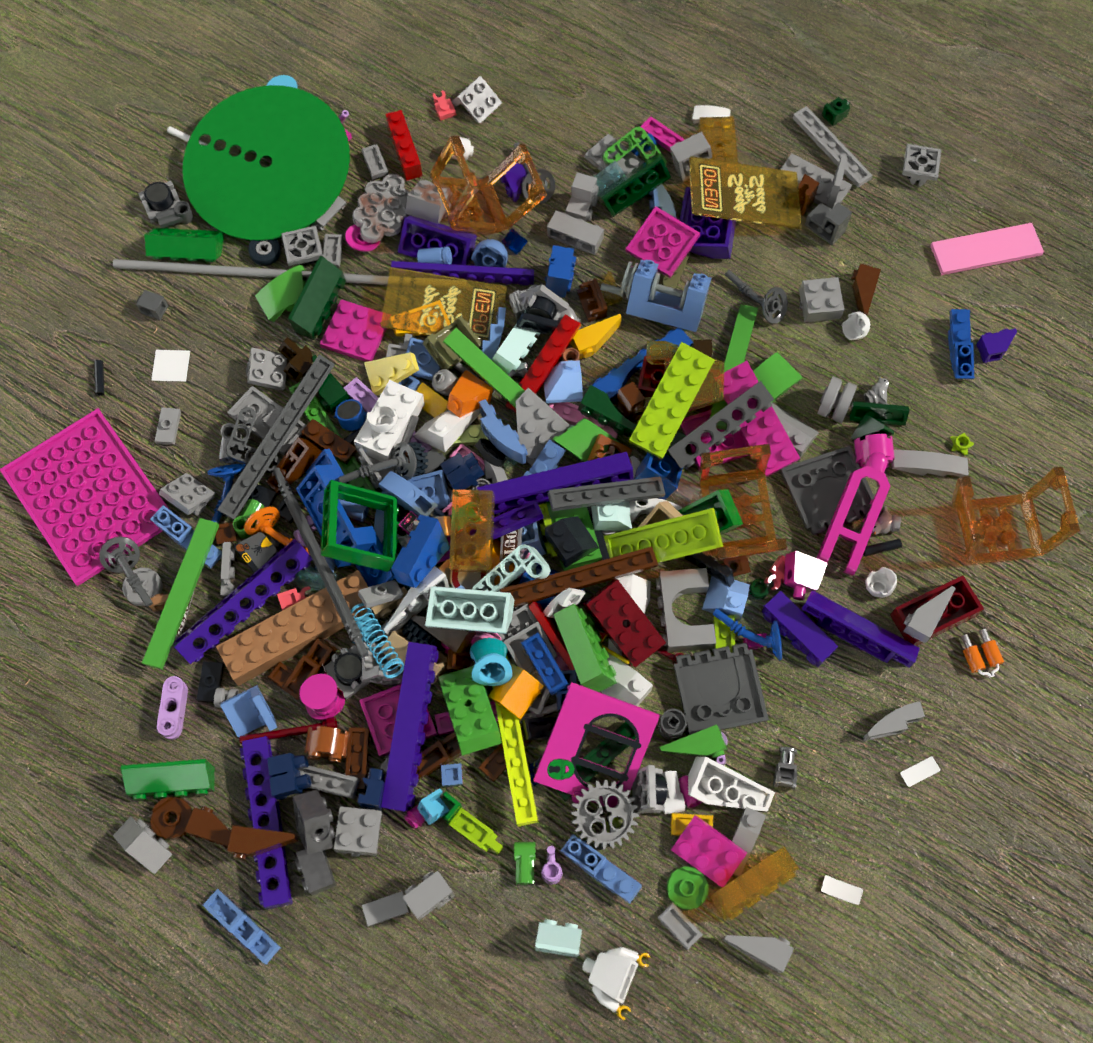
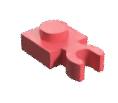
[433,91,456,121]
[764,555,785,591]
[276,586,311,611]

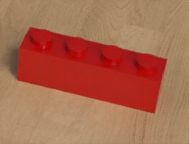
[385,110,422,181]

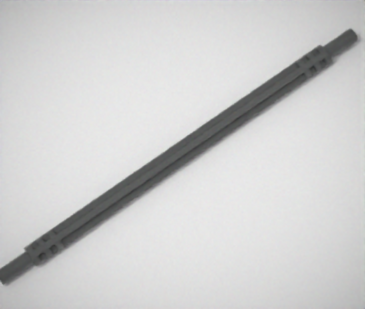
[273,468,369,658]

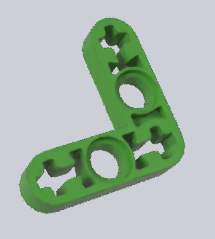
[602,127,666,165]

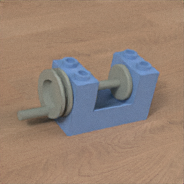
[600,260,712,332]

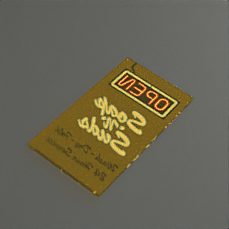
[689,156,801,229]
[380,267,507,343]

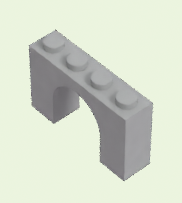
[655,568,716,652]

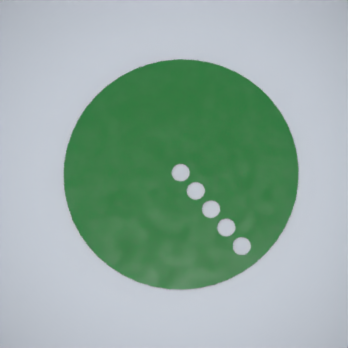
[183,85,350,241]

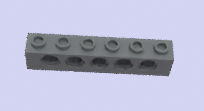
[667,381,774,469]

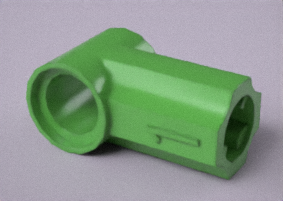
[233,499,264,539]
[514,842,535,885]

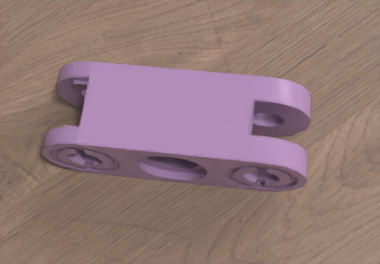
[157,676,188,740]

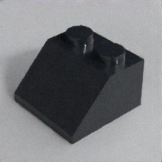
[545,516,599,568]

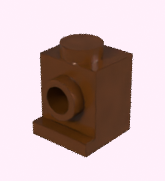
[721,553,751,576]

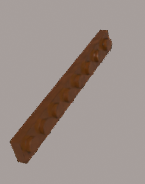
[500,546,658,608]

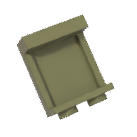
[422,316,482,370]

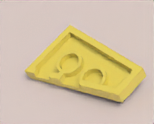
[364,352,419,396]

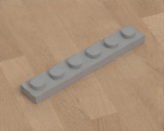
[792,106,872,188]

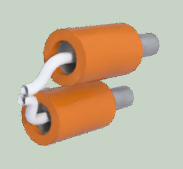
[961,629,1004,678]

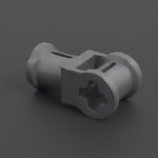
[773,747,797,790]

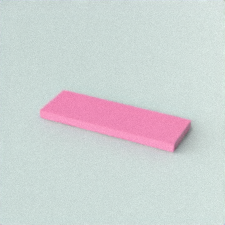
[930,223,1044,275]

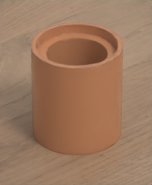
[563,348,579,361]

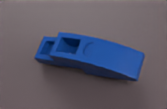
[948,309,975,379]

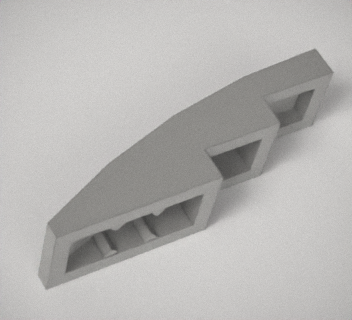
[891,450,969,478]

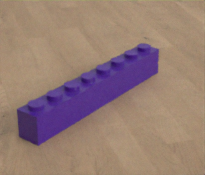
[477,452,634,517]
[381,642,439,811]

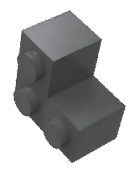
[805,202,852,245]

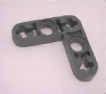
[226,407,280,473]

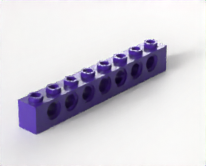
[173,539,313,664]
[240,736,293,909]

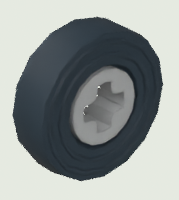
[249,239,281,266]

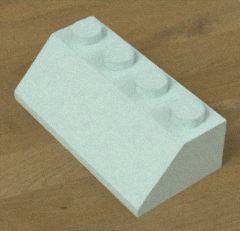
[425,586,514,634]

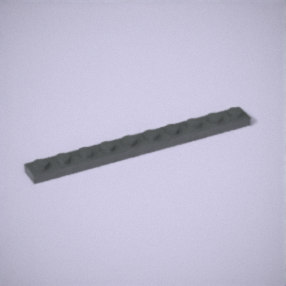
[217,354,335,521]

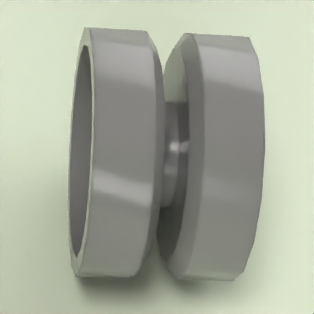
[817,376,857,424]

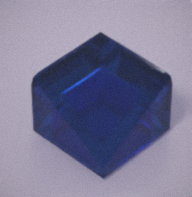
[502,228,528,254]

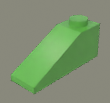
[660,725,728,759]

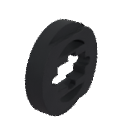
[475,438,507,467]

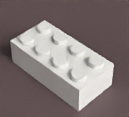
[354,380,425,462]

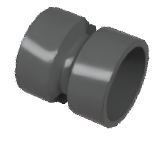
[658,709,687,741]

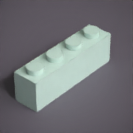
[492,310,541,375]

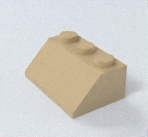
[380,628,448,685]

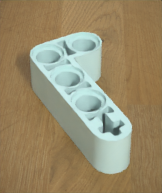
[472,545,550,592]

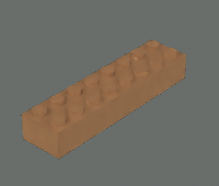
[216,570,374,686]

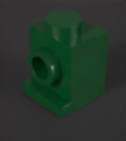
[822,97,851,126]

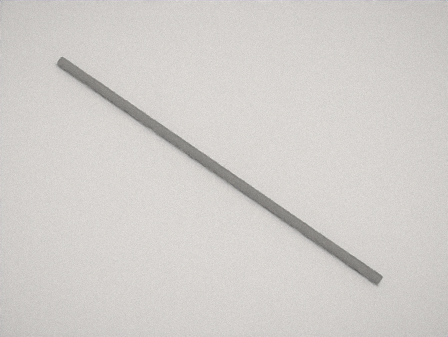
[113,259,467,290]

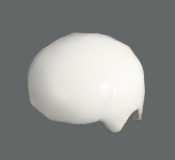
[842,311,870,340]
[367,405,398,433]
[865,567,897,598]

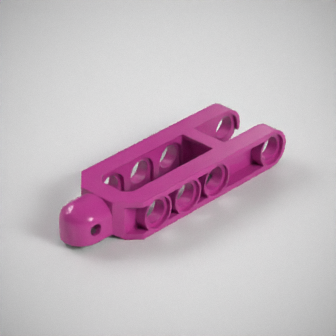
[817,452,890,576]

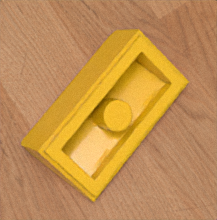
[416,382,448,418]

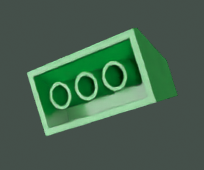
[144,228,225,262]
[121,759,215,801]

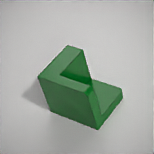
[441,791,462,824]

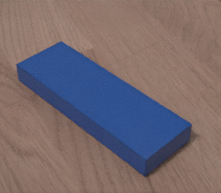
[521,632,569,695]

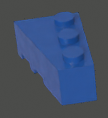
[391,514,450,588]

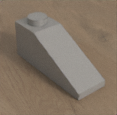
[903,586,956,643]
[731,807,766,877]
[722,935,794,973]

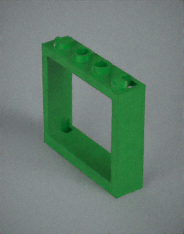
[321,480,399,572]

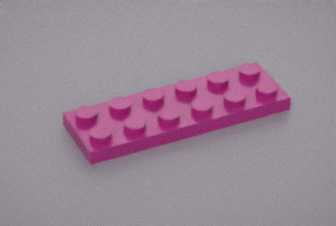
[714,361,800,477]

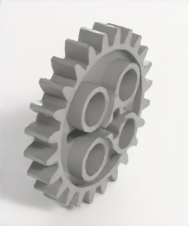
[571,780,639,849]

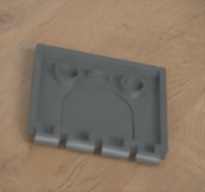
[779,446,874,535]
[673,643,769,735]

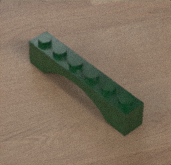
[578,385,686,458]

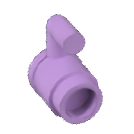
[541,846,562,885]

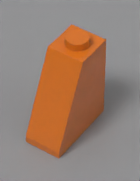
[447,370,494,418]

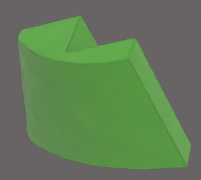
[255,265,305,322]
[753,352,803,403]
[552,418,620,462]

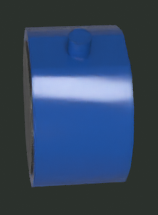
[334,399,367,431]

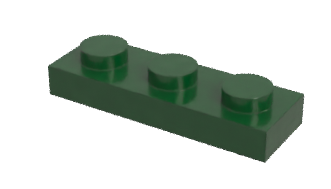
[849,401,910,425]

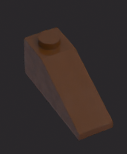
[851,263,881,315]
[266,437,322,494]
[184,806,231,847]
[227,825,299,860]

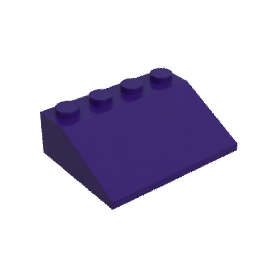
[680,187,738,259]

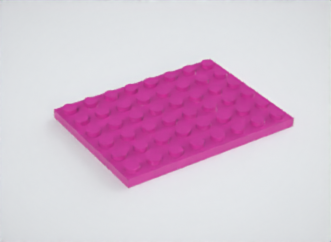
[0,408,169,586]

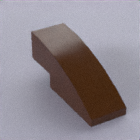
[282,638,338,700]
[416,732,462,780]

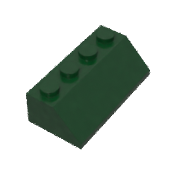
[598,154,671,217]
[288,256,346,340]

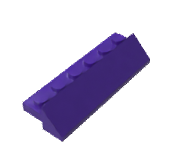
[802,590,920,668]

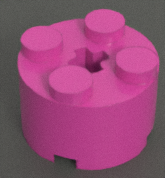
[854,434,895,468]

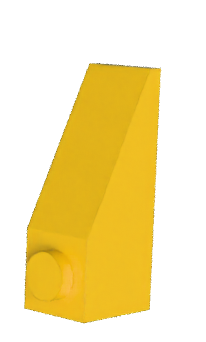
[570,314,621,359]

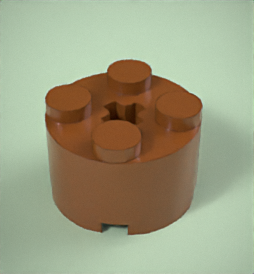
[304,726,349,763]

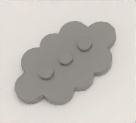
[352,174,410,243]

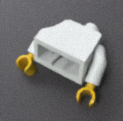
[583,947,650,1020]

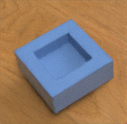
[441,763,463,787]

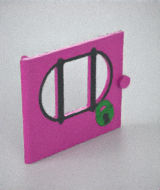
[533,682,659,807]

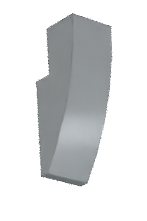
[863,701,925,741]

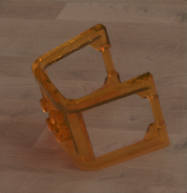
[430,136,547,233]
[699,444,787,559]
[952,467,1080,564]

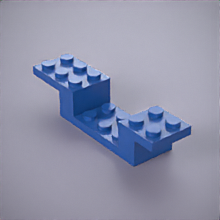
[296,449,395,587]

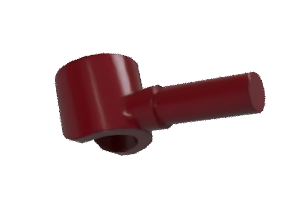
[657,648,684,664]

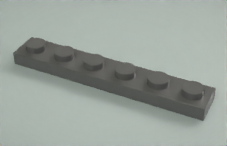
[548,476,666,511]

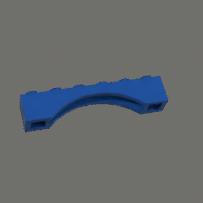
[592,328,693,404]

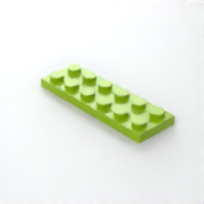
[628,342,715,459]
[604,508,723,563]

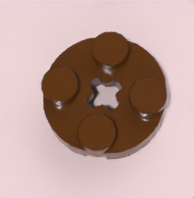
[150,797,193,840]

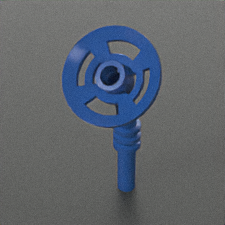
[208,464,246,524]
[712,608,782,661]

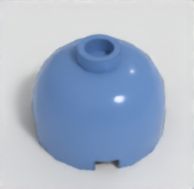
[471,239,508,268]

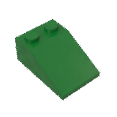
[678,489,743,535]

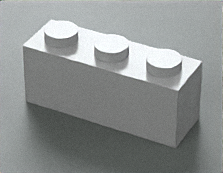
[547,211,604,255]

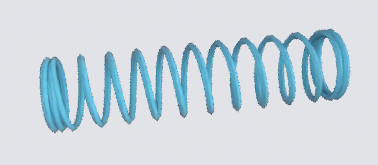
[350,603,404,678]

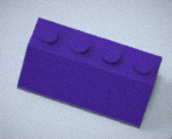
[398,215,477,265]

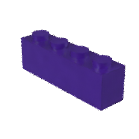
[761,591,838,667]

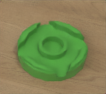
[666,866,709,910]

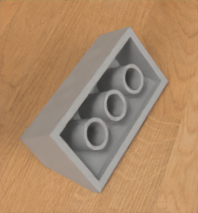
[771,403,819,459]

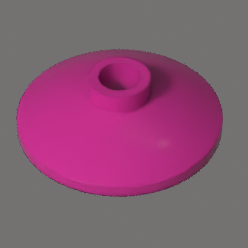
[345,224,381,252]

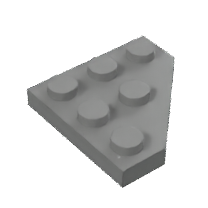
[515,388,570,467]

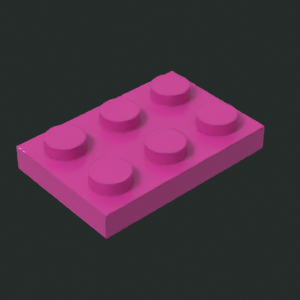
[671,815,747,888]

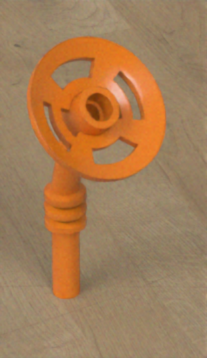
[244,506,311,556]

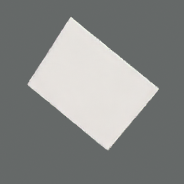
[151,350,190,382]

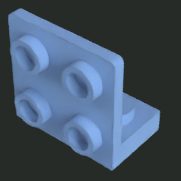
[220,685,277,737]

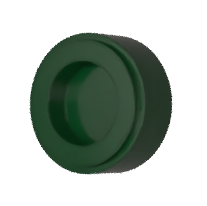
[749,579,770,599]

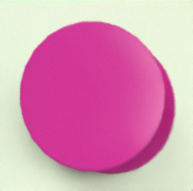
[300,674,345,721]

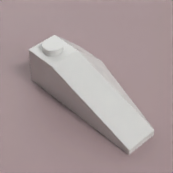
[414,409,480,453]
[384,566,450,638]
[608,574,651,656]
[601,653,653,706]
[688,757,775,812]

